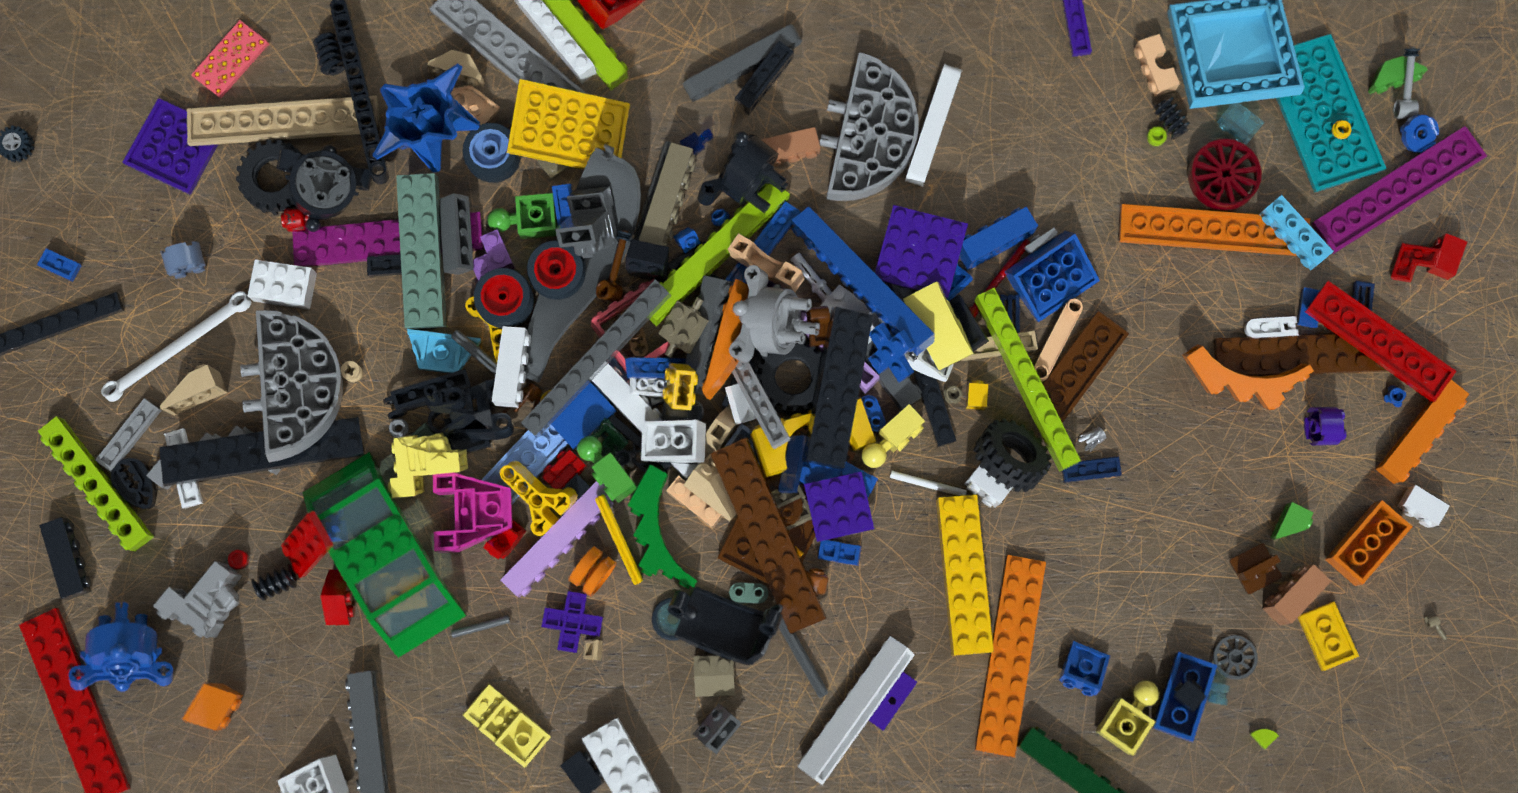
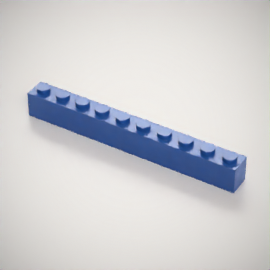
[792,207,935,356]

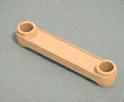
[1034,299,1083,382]

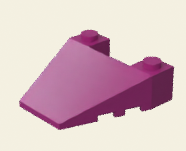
[433,472,512,553]

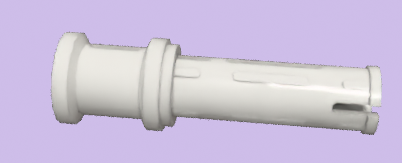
[791,253,832,303]

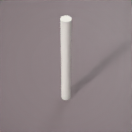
[890,471,967,496]

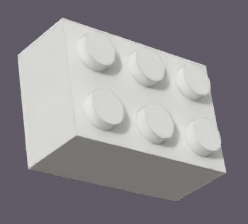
[248,260,317,310]

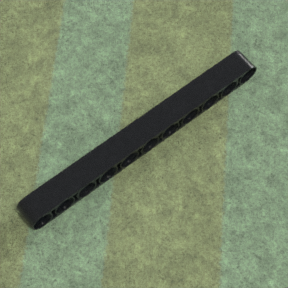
[330,0,389,184]

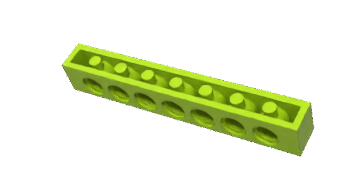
[38,416,154,552]

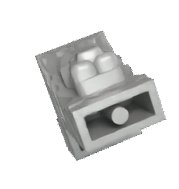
[154,561,242,638]

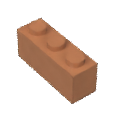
[762,127,820,167]

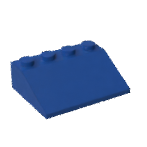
[1005,230,1100,322]

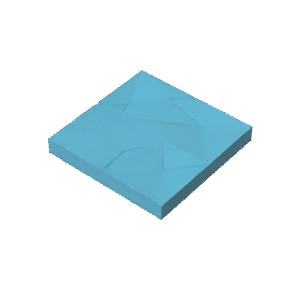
[1167,0,1305,109]

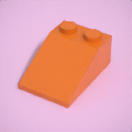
[182,683,243,731]

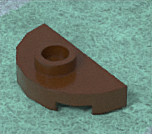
[779,498,804,526]

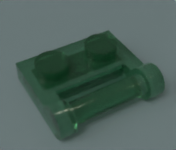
[591,418,629,458]

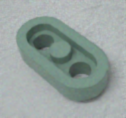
[729,583,768,604]

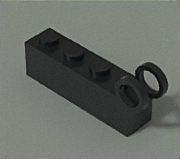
[383,369,472,419]

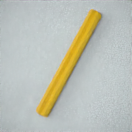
[595,494,643,585]

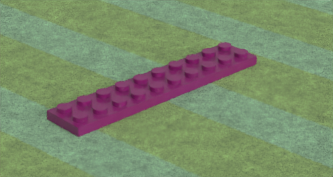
[1311,126,1487,254]
[292,212,484,267]

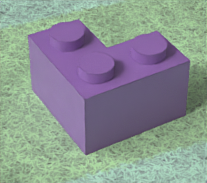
[473,230,515,280]

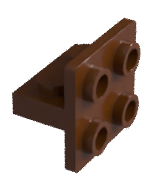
[1229,543,1282,595]

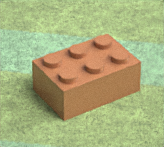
[1262,564,1331,625]

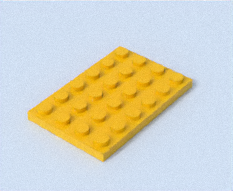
[506,79,630,169]

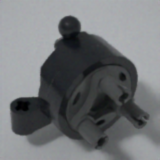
[276,145,372,232]

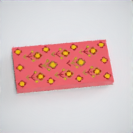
[191,20,269,99]

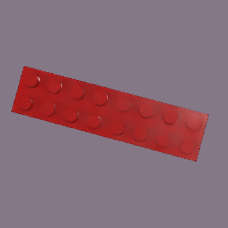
[1305,281,1456,402]

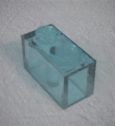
[1216,103,1265,145]

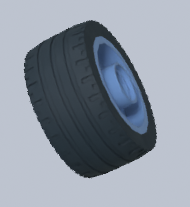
[463,123,521,183]

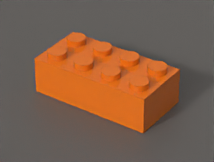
[1325,500,1413,586]

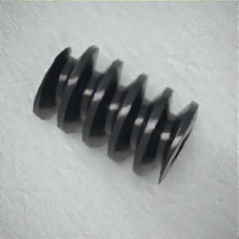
[313,32,345,76]
[1153,97,1190,140]
[251,564,297,601]

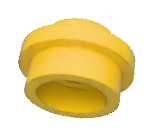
[1332,120,1351,139]

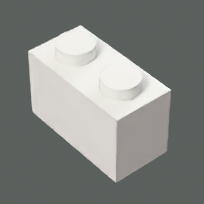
[1397,485,1449,528]

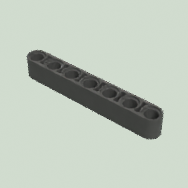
[683,25,802,101]

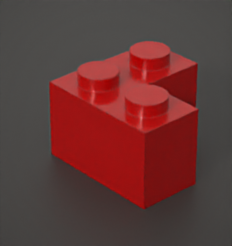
[320,569,357,625]

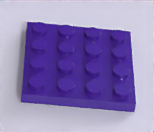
[122,98,219,195]
[875,205,968,299]

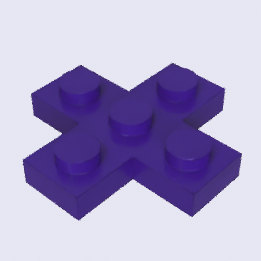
[541,591,604,653]

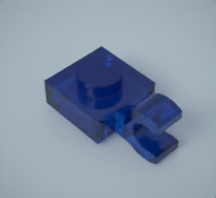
[679,129,713,156]

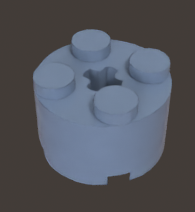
[161,242,205,279]

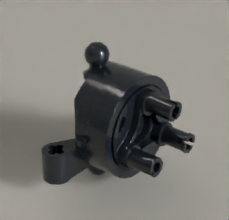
[697,131,789,213]

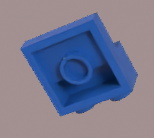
[1059,641,1110,696]

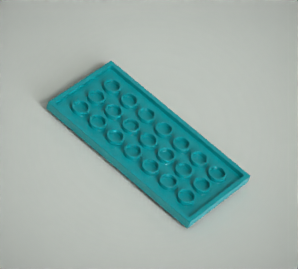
[1276,34,1386,193]

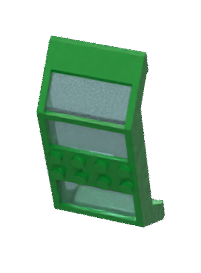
[302,452,467,658]

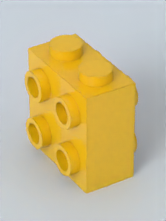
[663,363,698,410]

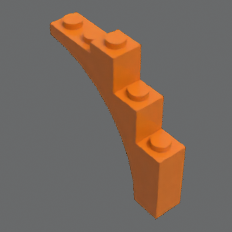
[1182,344,1314,410]

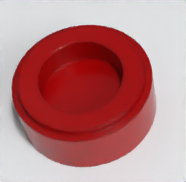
[228,550,249,570]

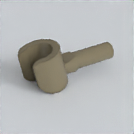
[1424,615,1447,640]

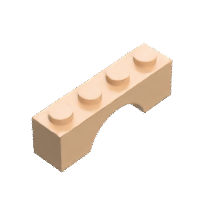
[728,233,804,292]

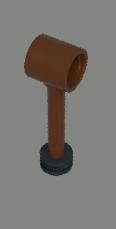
[596,230,632,302]

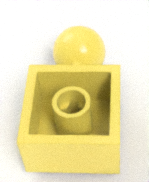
[862,404,925,468]
[1095,681,1159,755]

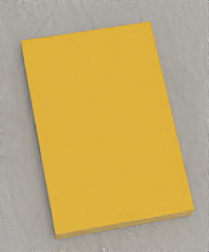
[1298,601,1359,671]

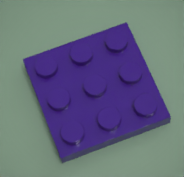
[804,472,874,542]

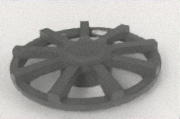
[1213,635,1258,680]

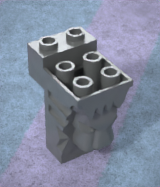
[555,186,619,258]

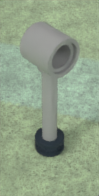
[1393,47,1420,119]

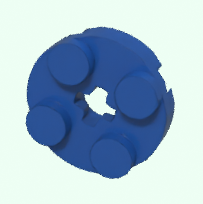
[1400,114,1439,152]

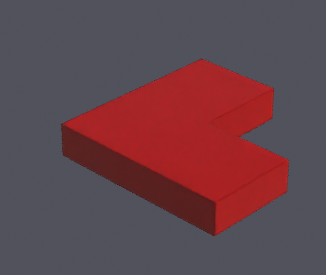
[1391,243,1442,283]

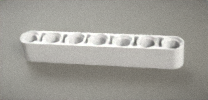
[905,64,962,187]

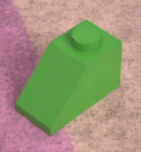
[1271,502,1313,540]

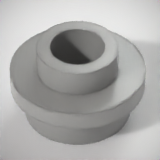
[389,418,409,438]

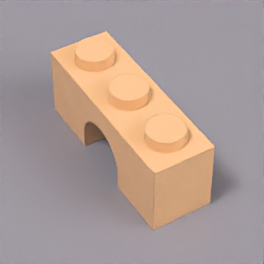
[1134,34,1180,97]
[666,475,723,529]

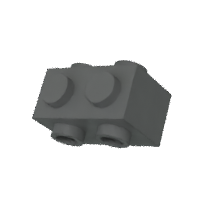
[693,703,742,754]

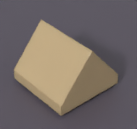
[583,639,603,660]

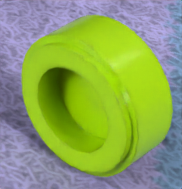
[1147,126,1167,146]

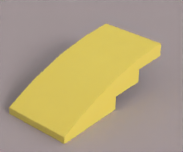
[903,282,974,370]
[463,683,551,768]

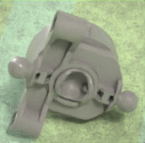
[729,265,820,363]

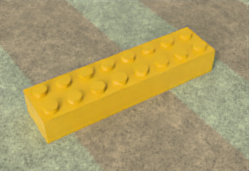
[936,495,994,656]

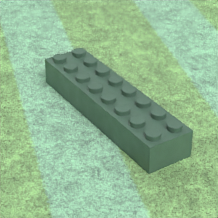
[396,173,447,329]

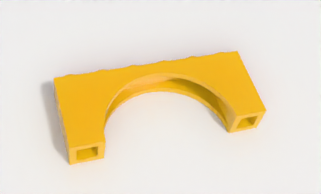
[750,399,876,478]

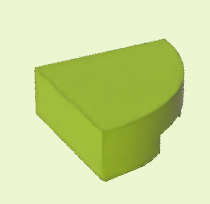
[1250,729,1279,749]

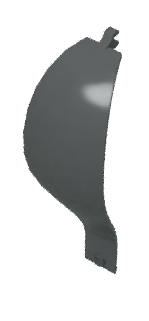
[524,144,641,382]

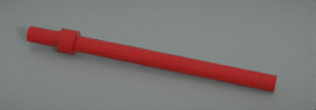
[969,239,1030,317]

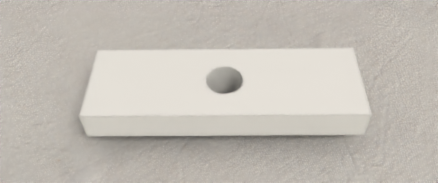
[630,378,667,398]

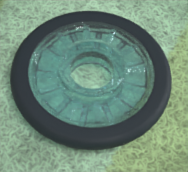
[652,597,680,641]

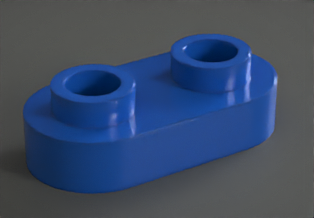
[861,395,886,433]

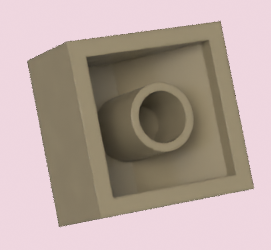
[694,656,735,697]

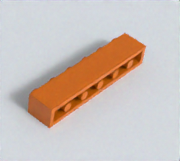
[1375,380,1469,484]

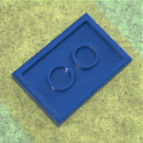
[551,383,617,450]

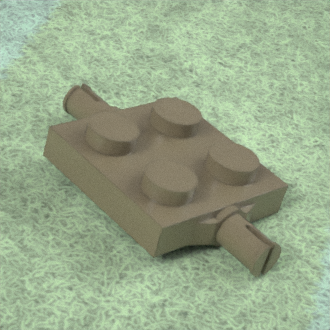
[658,297,709,358]

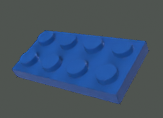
[799,462,878,498]

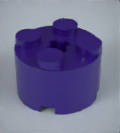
[1304,407,1347,446]

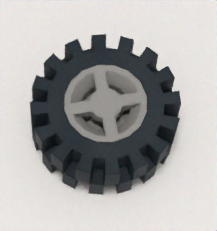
[0,126,35,162]

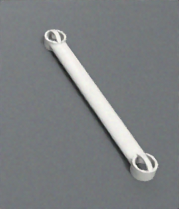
[101,291,251,402]

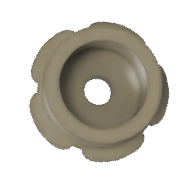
[943,385,962,404]

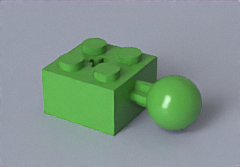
[487,193,558,239]
[577,436,637,503]

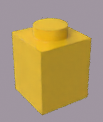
[966,380,988,410]

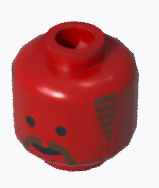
[281,207,310,232]

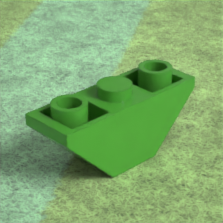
[1368,56,1428,94]

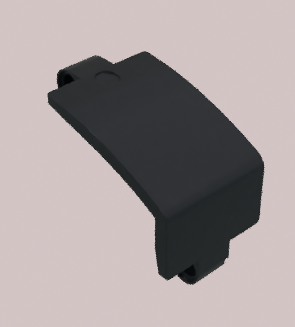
[667,587,783,665]

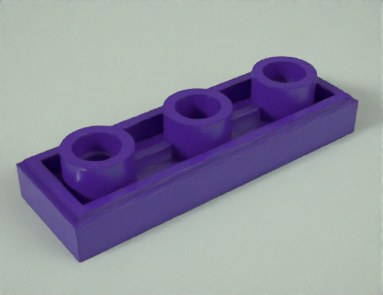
[869,672,917,731]

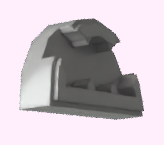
[1025,228,1058,254]

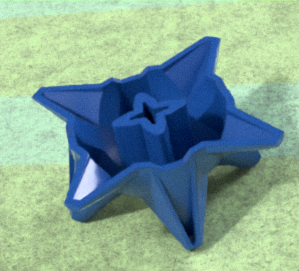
[372,63,480,173]

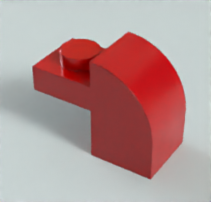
[483,519,527,559]

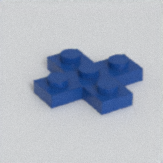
[868,322,915,383]

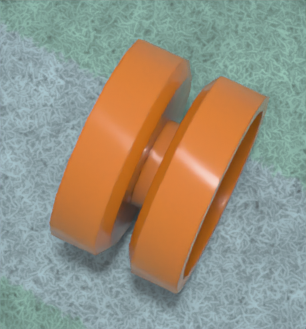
[569,546,617,597]

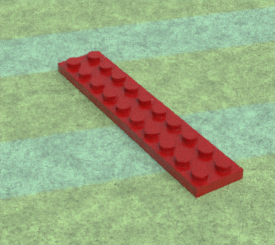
[19,608,131,793]

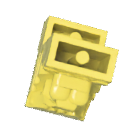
[388,433,468,498]

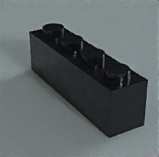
[39,517,91,600]

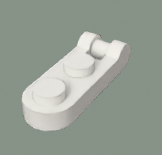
[1244,316,1299,338]

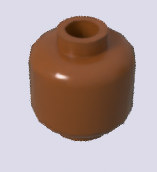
[806,568,829,596]

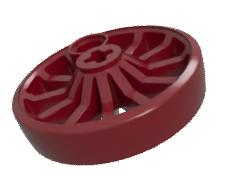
[1188,139,1262,211]

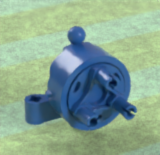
[68,602,174,692]

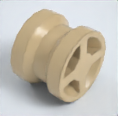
[341,361,363,382]

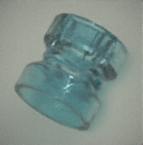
[1207,682,1230,706]

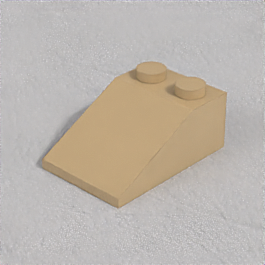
[160,364,228,416]
[684,453,737,521]

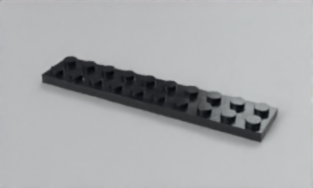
[159,417,364,487]

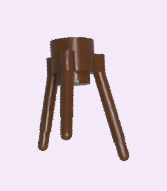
[503,383,542,433]

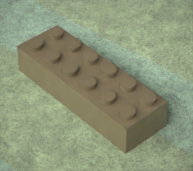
[639,142,696,246]

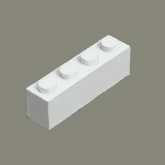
[492,326,531,408]

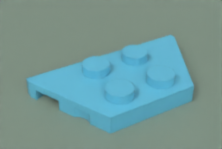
[407,329,481,373]

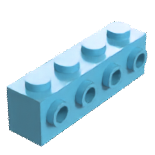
[1260,195,1334,270]

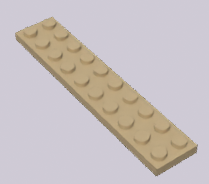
[187,96,379,146]

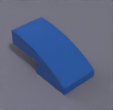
[818,540,862,566]

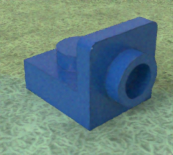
[673,227,701,253]

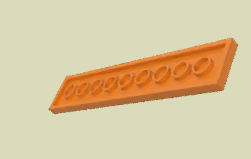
[1119,204,1310,256]
[975,555,1046,758]

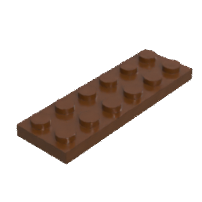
[1043,311,1129,423]

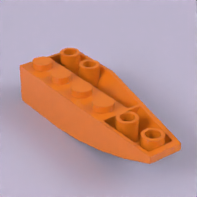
[702,279,749,400]

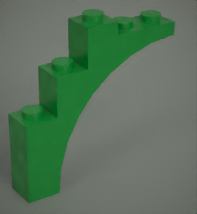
[627,465,698,589]

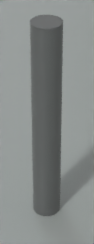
[451,615,510,638]

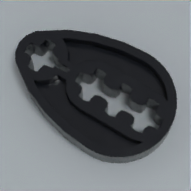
[111,458,156,510]

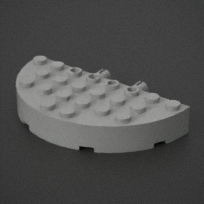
[820,52,919,201]
[240,310,343,462]

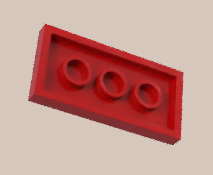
[281,511,334,578]

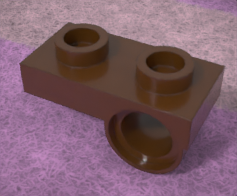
[806,306,830,347]

